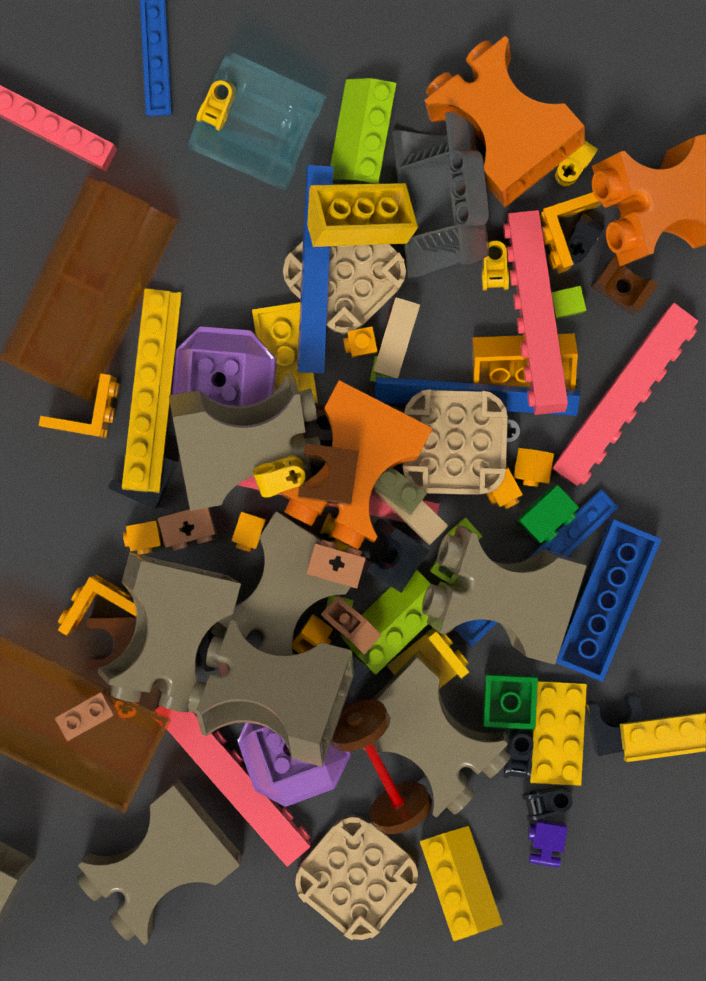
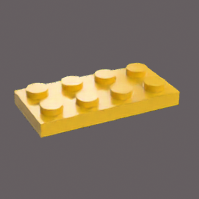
[252,302,318,404]
[530,681,587,786]

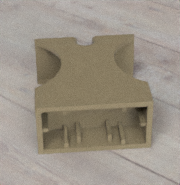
[169,373,324,511]
[210,511,350,656]
[422,525,587,665]
[98,552,241,712]
[188,620,354,767]
[363,650,511,818]
[77,778,243,945]

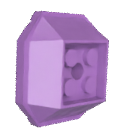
[172,326,277,406]
[238,723,352,807]

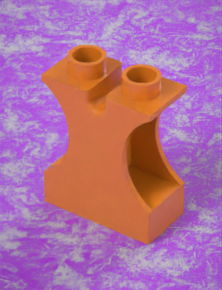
[424,36,585,207]
[592,134,706,266]
[281,380,433,550]

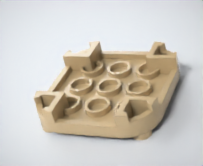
[283,241,406,334]
[403,389,508,495]
[295,814,418,940]

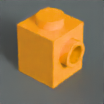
[343,327,377,359]
[514,448,554,487]
[487,468,523,509]
[232,512,267,552]
[123,520,163,555]
[292,614,333,654]

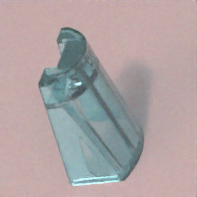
[186,53,327,191]

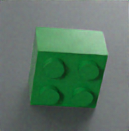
[516,485,579,543]
[482,672,538,729]

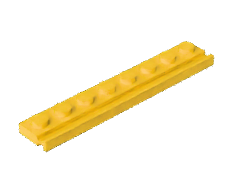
[122,289,182,493]
[620,712,706,762]

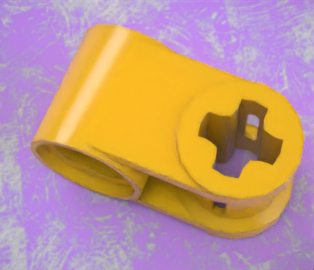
[196,80,237,132]
[555,141,598,187]
[482,241,509,291]
[252,455,306,497]

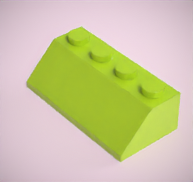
[330,78,396,184]
[340,570,431,675]

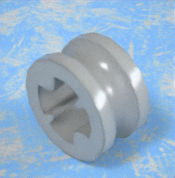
[507,419,520,442]

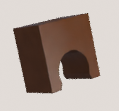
[591,255,658,316]
[298,443,359,506]
[86,616,137,670]

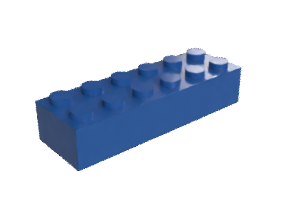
[556,519,661,682]

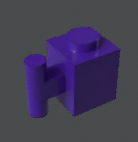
[528,819,568,868]

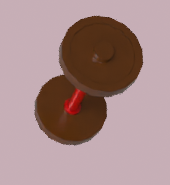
[331,700,432,834]

